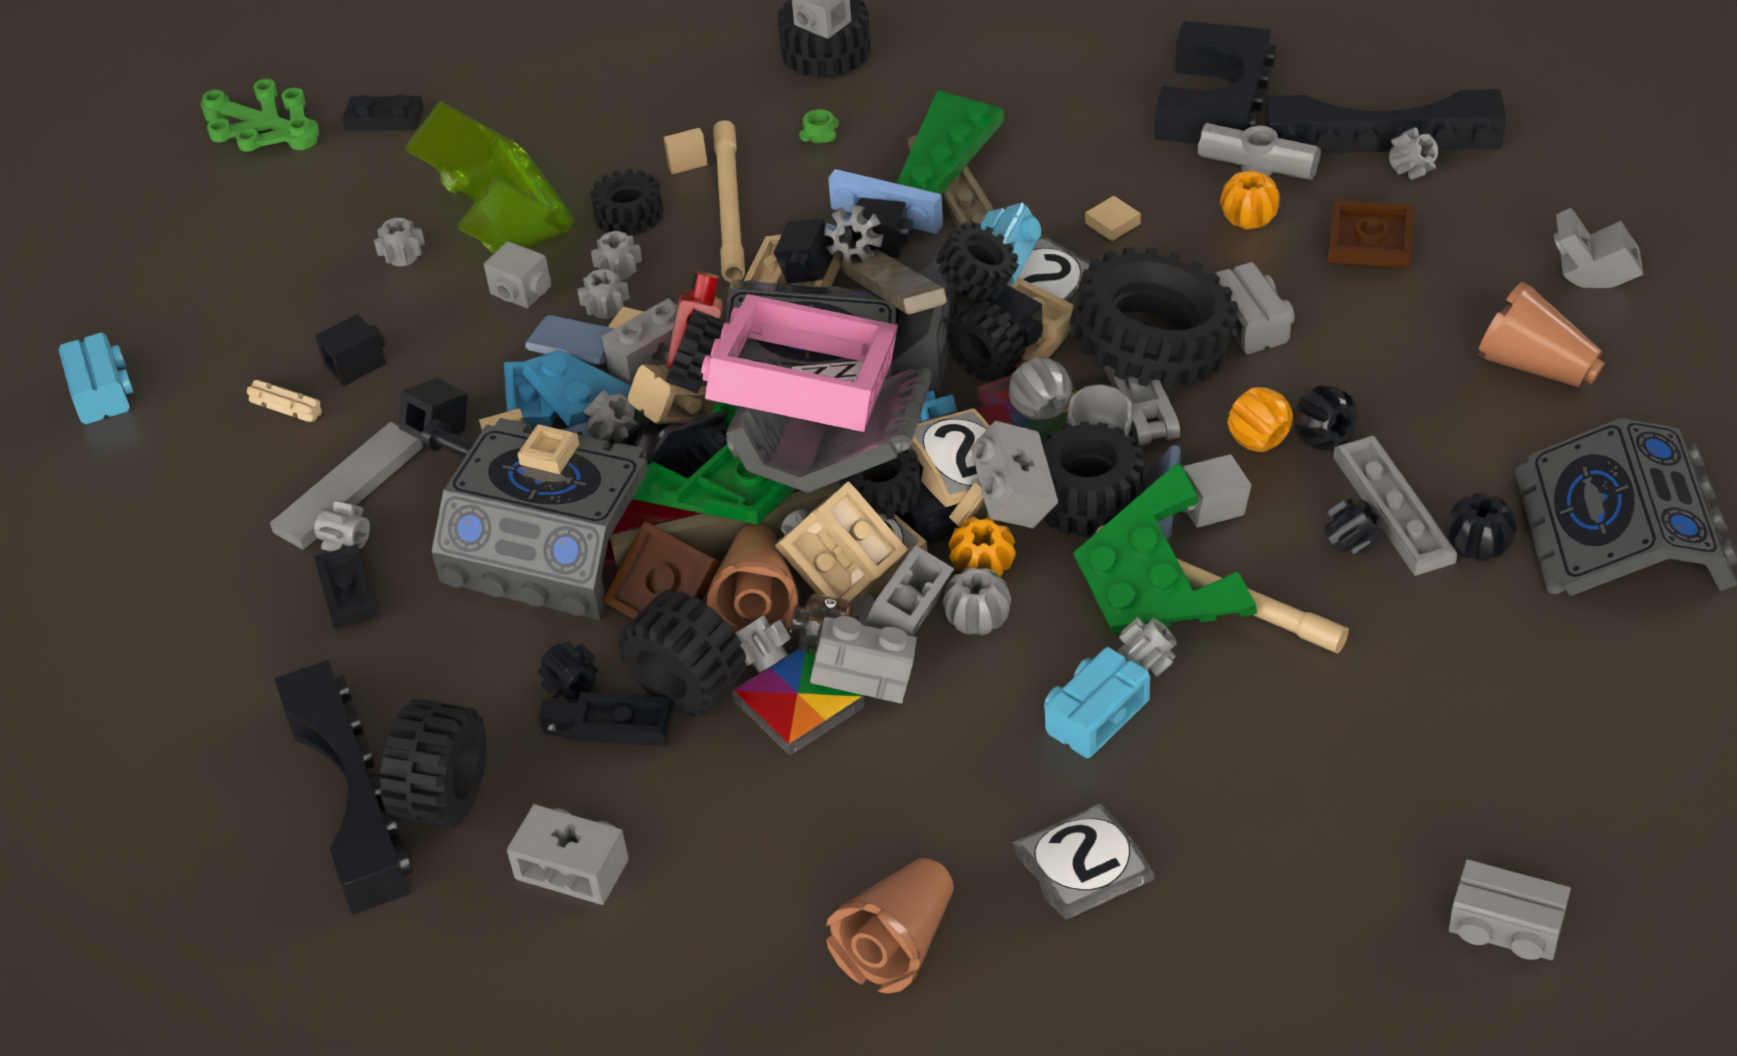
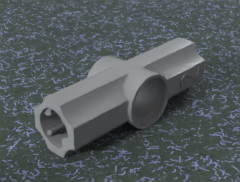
[1198,123,1321,181]

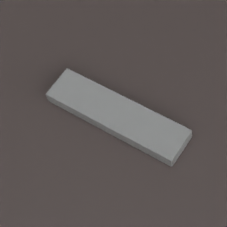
[270,422,423,550]
[1333,435,1457,576]

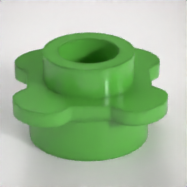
[799,109,839,143]

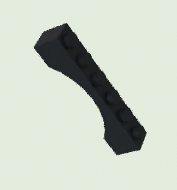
[1265,89,1506,154]
[274,660,413,915]

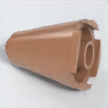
[1478,281,1605,388]
[707,525,799,633]
[826,858,954,994]

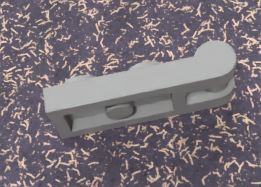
[1104,365,1180,447]

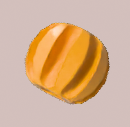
[1220,170,1280,230]
[1227,387,1293,452]
[948,516,1016,578]

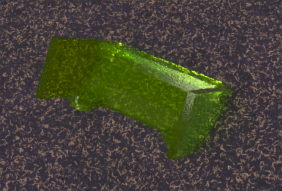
[404,100,576,253]

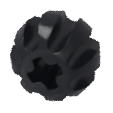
[1293,385,1359,450]
[1446,493,1517,562]

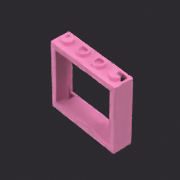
[701,294,898,432]

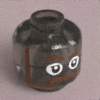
[790,594,860,654]

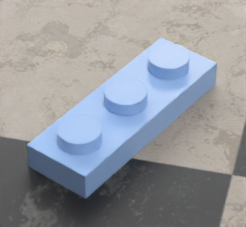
[828,169,943,234]

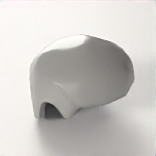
[1067,384,1132,436]

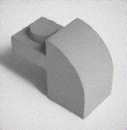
[1554,208,1643,288]

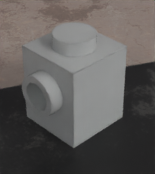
[792,0,851,39]
[484,241,552,309]
[1182,454,1251,528]

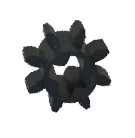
[1325,498,1382,555]
[538,641,598,701]

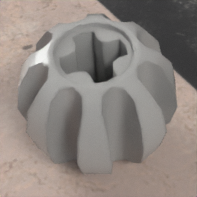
[824,205,883,264]
[1009,357,1073,422]
[942,567,1011,636]

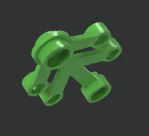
[200,79,319,152]

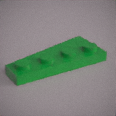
[896,90,1004,194]

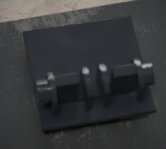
[646,410,729,477]

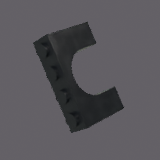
[1155,21,1277,144]

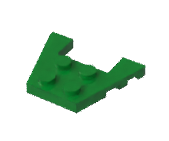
[633,402,796,525]
[1073,463,1258,634]

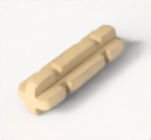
[246,380,322,423]

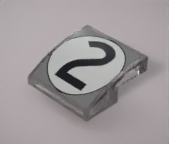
[1018,235,1090,304]
[1013,804,1155,920]

